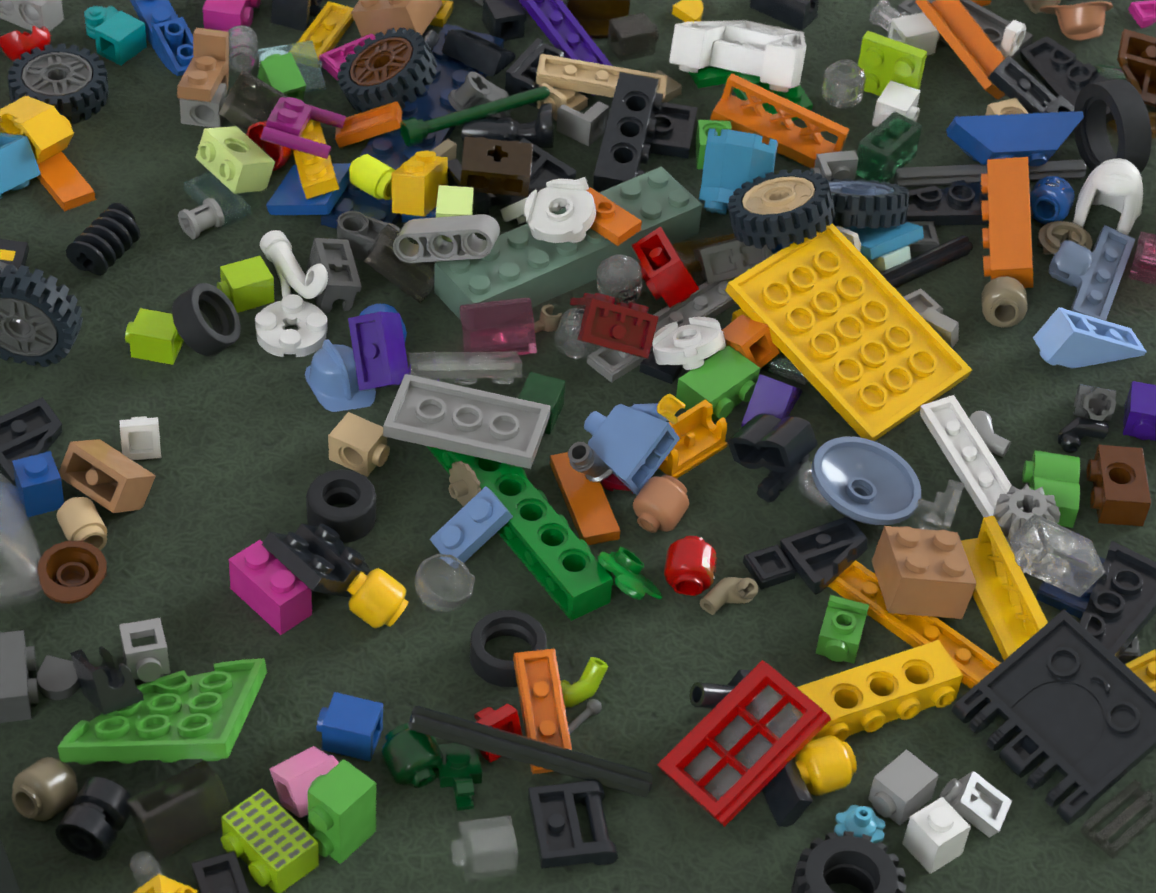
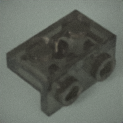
[218,71,288,131]

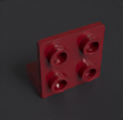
[570,293,659,359]

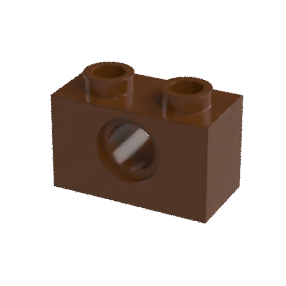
[1086,445,1151,527]

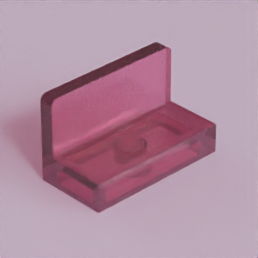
[459,298,537,359]

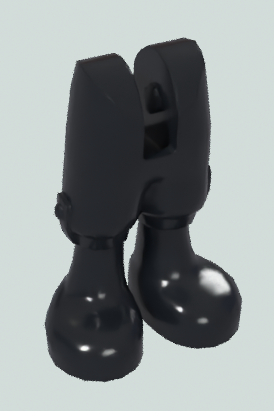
[461,103,554,148]

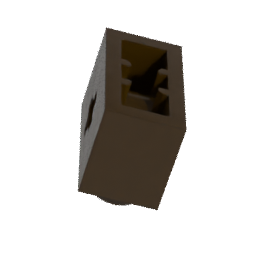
[460,137,533,197]

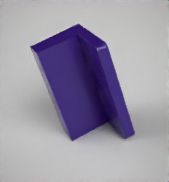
[348,311,410,391]

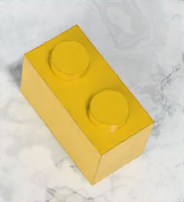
[391,151,448,217]

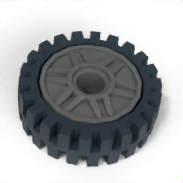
[8,44,109,124]
[0,265,83,367]

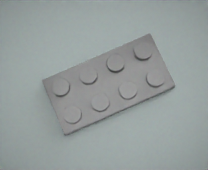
[383,374,550,469]

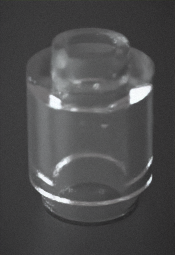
[228,25,258,73]

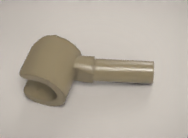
[516,304,562,342]

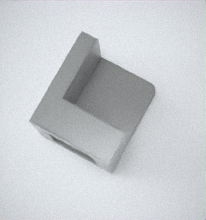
[556,101,609,147]

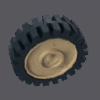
[728,169,835,249]

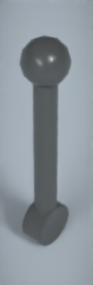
[568,699,602,735]

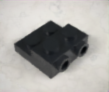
[262,524,371,598]

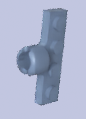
[1048,225,1135,321]

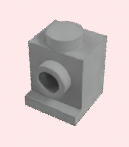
[119,618,170,682]

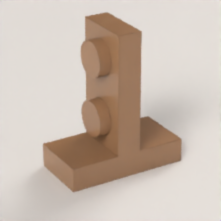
[177,28,229,102]

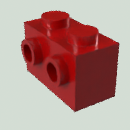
[631,226,699,308]

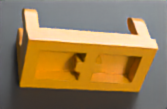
[659,400,728,479]

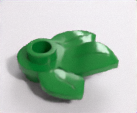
[598,547,663,600]

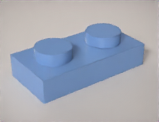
[430,486,513,569]

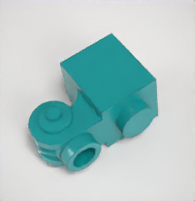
[84,6,147,65]

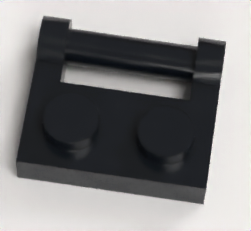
[528,781,618,868]

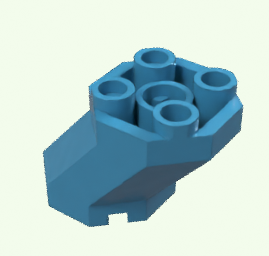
[699,128,778,214]

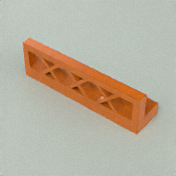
[915,0,1006,100]
[710,73,850,168]

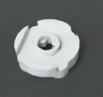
[524,179,596,243]
[255,294,328,357]
[652,317,726,370]

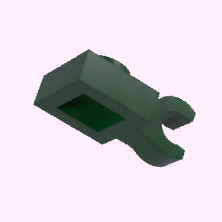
[437,743,482,811]

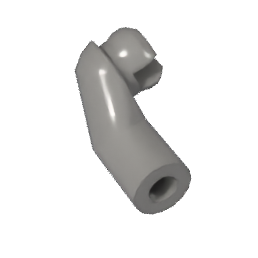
[969,410,1011,457]

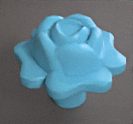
[834,805,885,843]

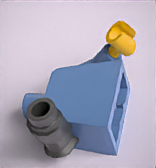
[568,394,686,495]

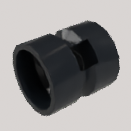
[55,777,135,861]

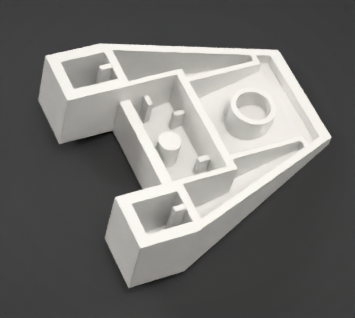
[669,20,806,92]

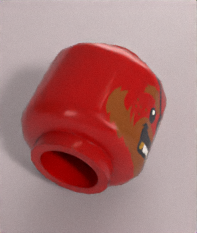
[664,536,717,596]

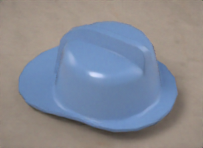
[305,339,376,412]

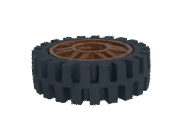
[338,28,437,113]

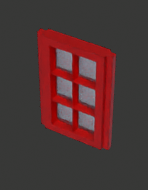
[657,660,831,827]

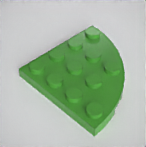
[57,658,267,765]

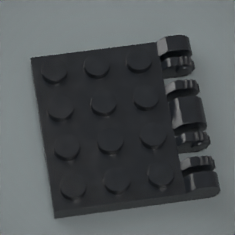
[952,610,1156,825]

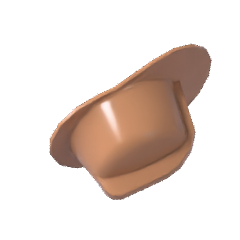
[1039,1,1113,41]

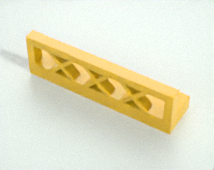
[961,516,1048,660]

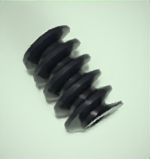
[66,203,141,276]

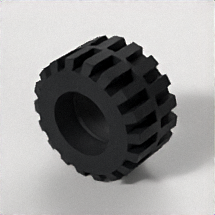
[791,831,906,893]

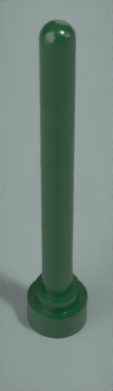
[400,86,550,147]

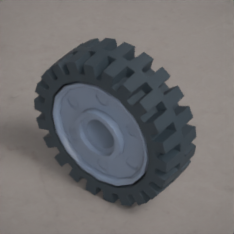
[828,178,909,228]

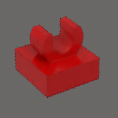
[474,704,523,763]

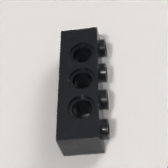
[593,72,663,193]

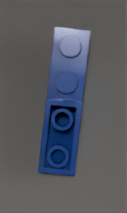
[130,0,193,76]

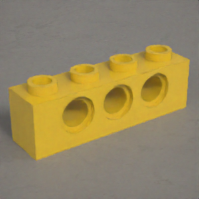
[792,640,963,742]

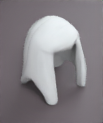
[1073,158,1143,236]

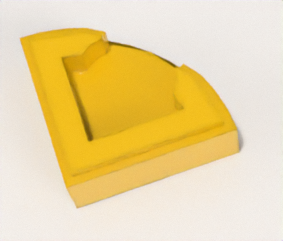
[672,0,703,22]

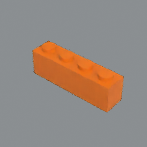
[981,157,1034,288]

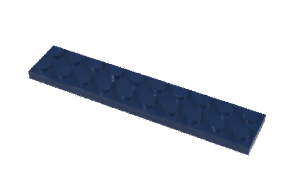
[321,24,504,236]

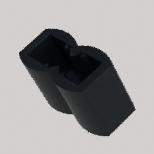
[727,414,818,472]

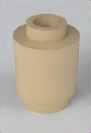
[56,497,107,550]

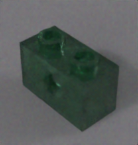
[856,111,922,182]

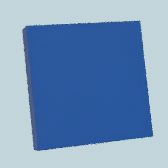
[266,163,351,215]

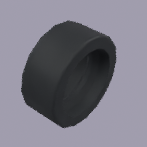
[172,283,241,356]
[470,610,547,687]

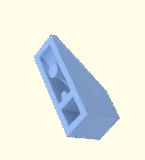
[1033,307,1147,369]

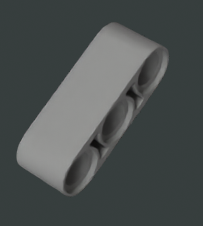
[393,214,500,263]

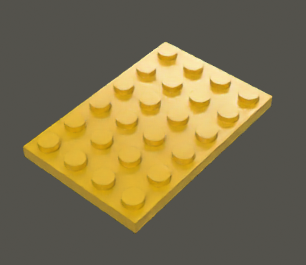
[725,223,972,441]

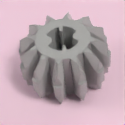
[993,483,1060,549]

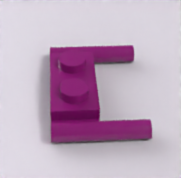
[261,97,346,159]

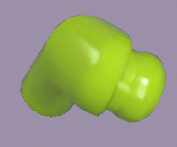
[560,657,608,708]

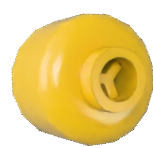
[347,568,408,628]
[795,735,857,796]

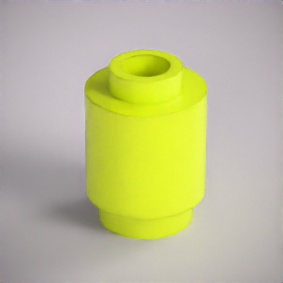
[349,154,395,200]

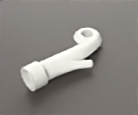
[260,230,328,299]

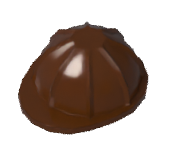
[38,541,107,604]

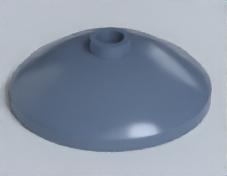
[811,437,921,525]

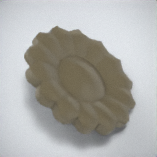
[448,461,481,507]

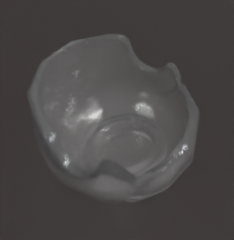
[414,554,475,613]

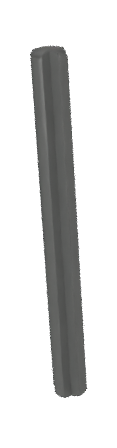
[894,159,1086,187]

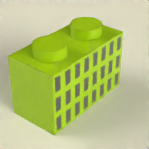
[221,788,319,893]

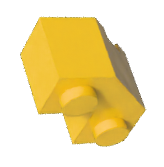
[0,96,74,164]

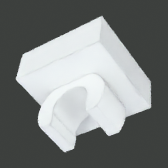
[120,416,161,460]

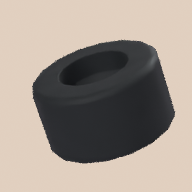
[306,469,376,543]

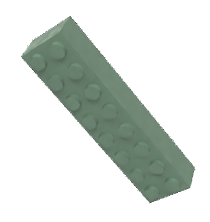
[434,167,702,334]

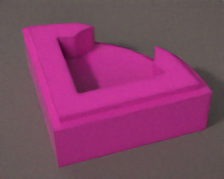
[1129,0,1156,28]

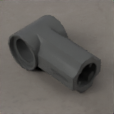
[1073,384,1117,422]

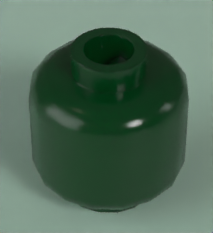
[381,722,443,788]

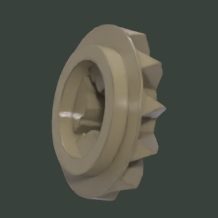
[1037,221,1092,255]

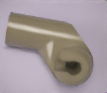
[700,577,758,615]

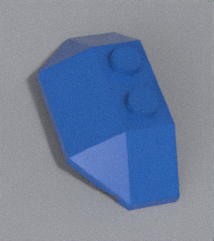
[946,111,1084,167]

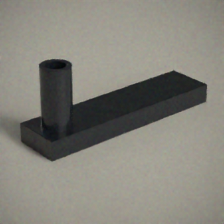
[689,669,813,827]

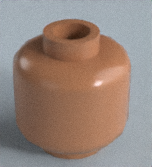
[632,475,690,533]

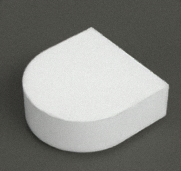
[999,20,1026,57]

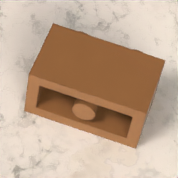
[59,439,155,513]

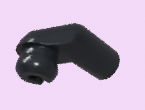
[1058,417,1109,453]

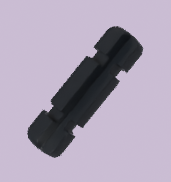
[757,454,810,503]

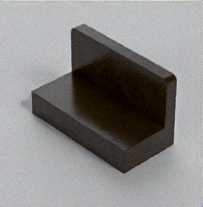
[566,0,630,39]

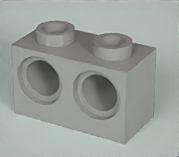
[0,0,64,32]

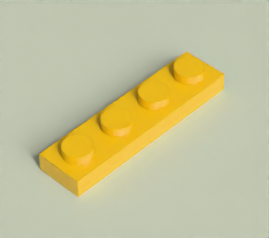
[292,119,340,199]

